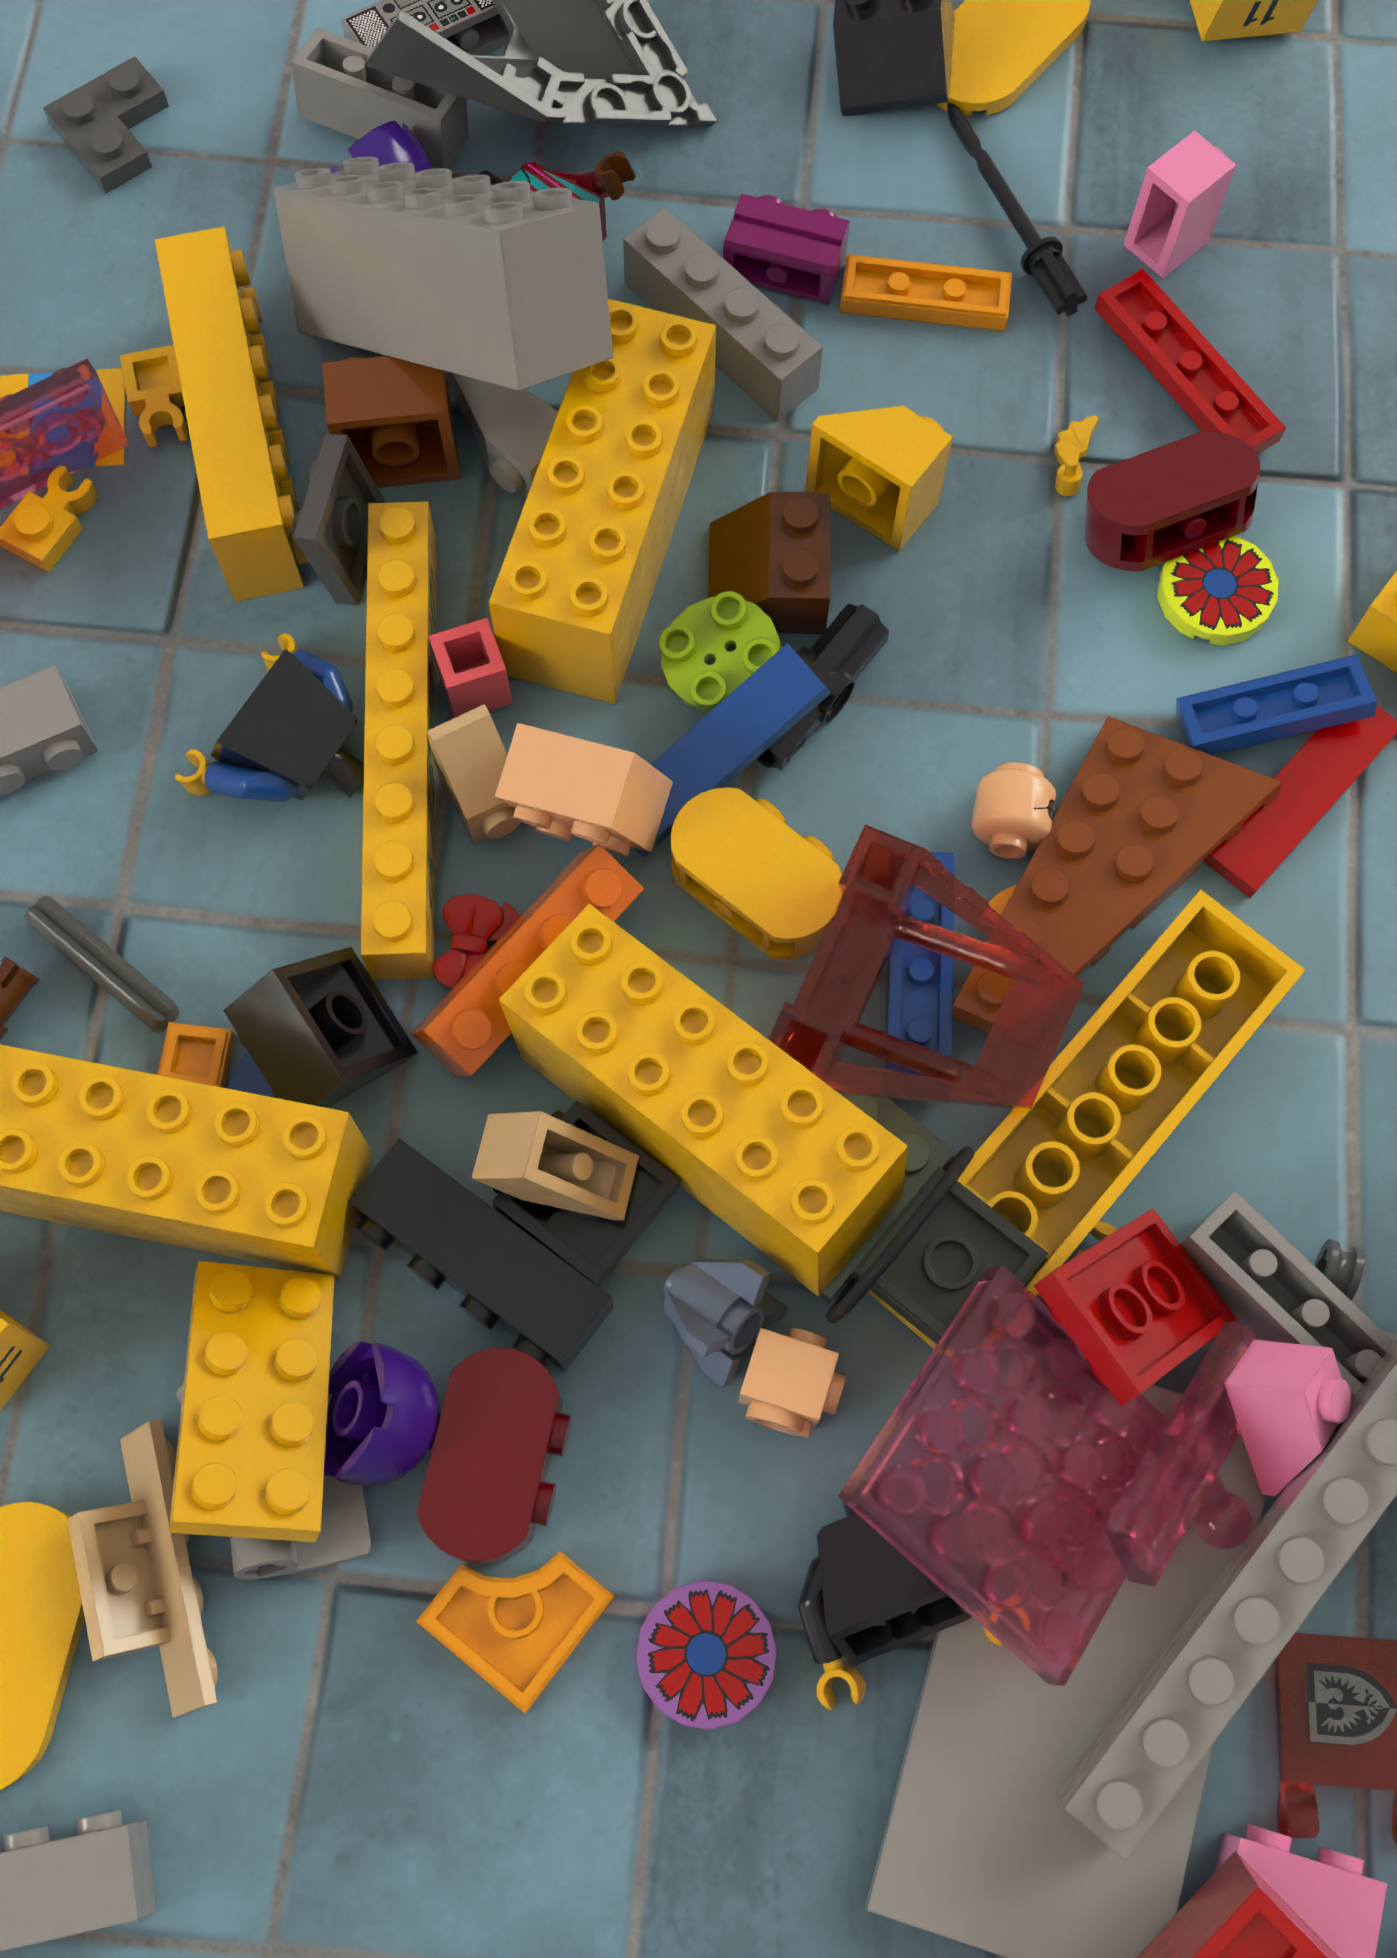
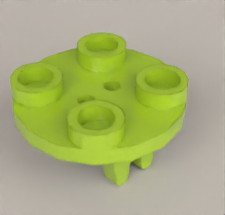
[659,591,782,714]

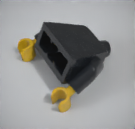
[798,1480,1026,1710]

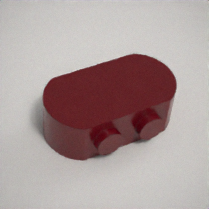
[1085,431,1260,571]
[417,1348,571,1565]

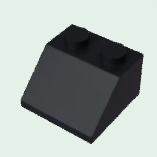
[833,0,955,116]
[223,947,418,1108]

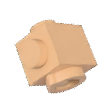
[738,1328,846,1438]

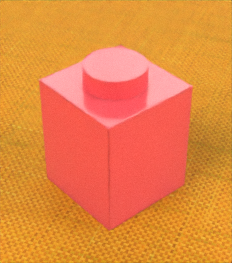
[428,618,512,718]

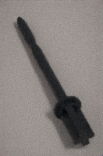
[947,102,1087,317]

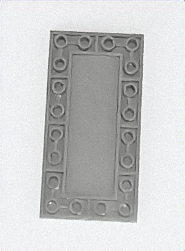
[865,1342,1266,1958]

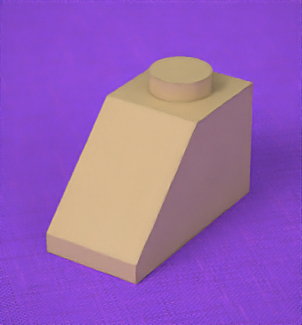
[427,704,521,844]
[471,1111,639,1220]

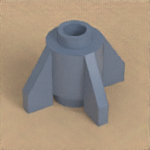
[663,1258,788,1388]

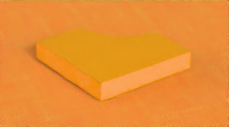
[416,1551,615,1714]

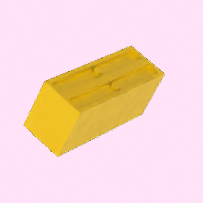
[489,299,716,704]
[499,903,908,1297]
[0,1044,373,1279]

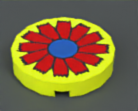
[1157,535,1279,646]

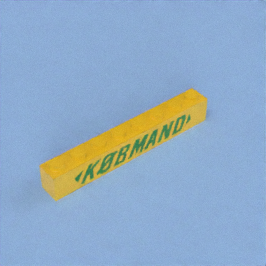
[361,501,437,980]

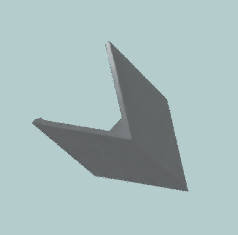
[364,0,717,126]

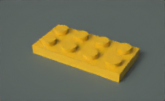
[169,1261,335,1542]

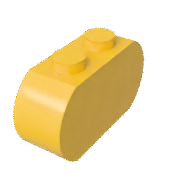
[671,787,843,960]

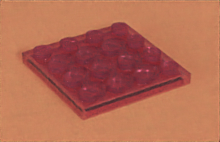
[838,1265,1199,1686]

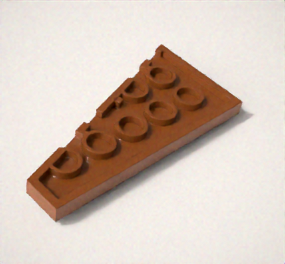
[952,716,1282,1043]

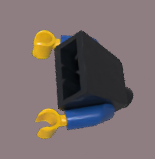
[175,633,364,802]

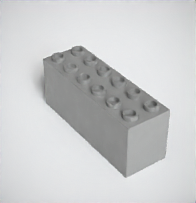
[273,157,613,390]

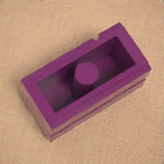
[723,193,850,304]

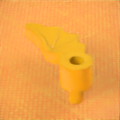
[1054,415,1099,497]

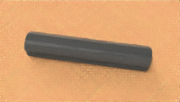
[25,896,180,1033]

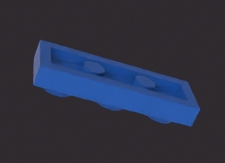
[1176,654,1377,755]

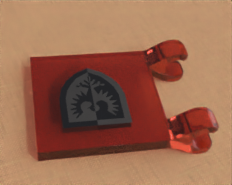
[1274,1633,1397,1844]

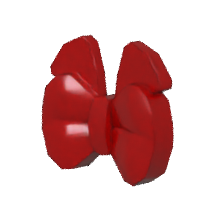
[432,894,521,990]

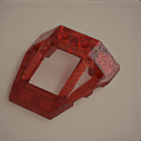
[768,825,1085,1109]

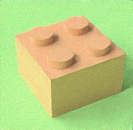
[495,723,673,857]

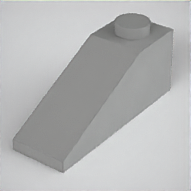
[446,371,558,498]

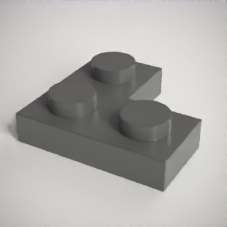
[43,56,169,193]

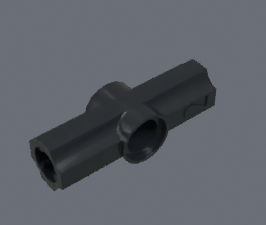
[755,603,889,771]

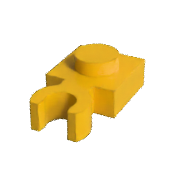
[119,345,188,448]
[0,465,98,573]

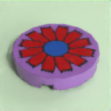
[635,1580,777,1730]

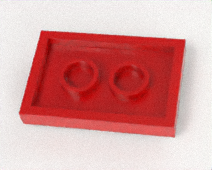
[1034,1208,1237,1407]

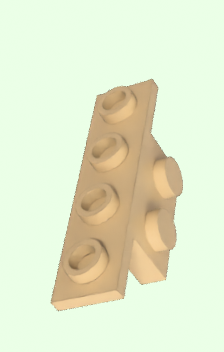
[67,1419,218,1718]

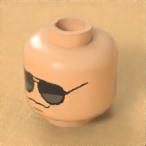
[971,762,1056,859]

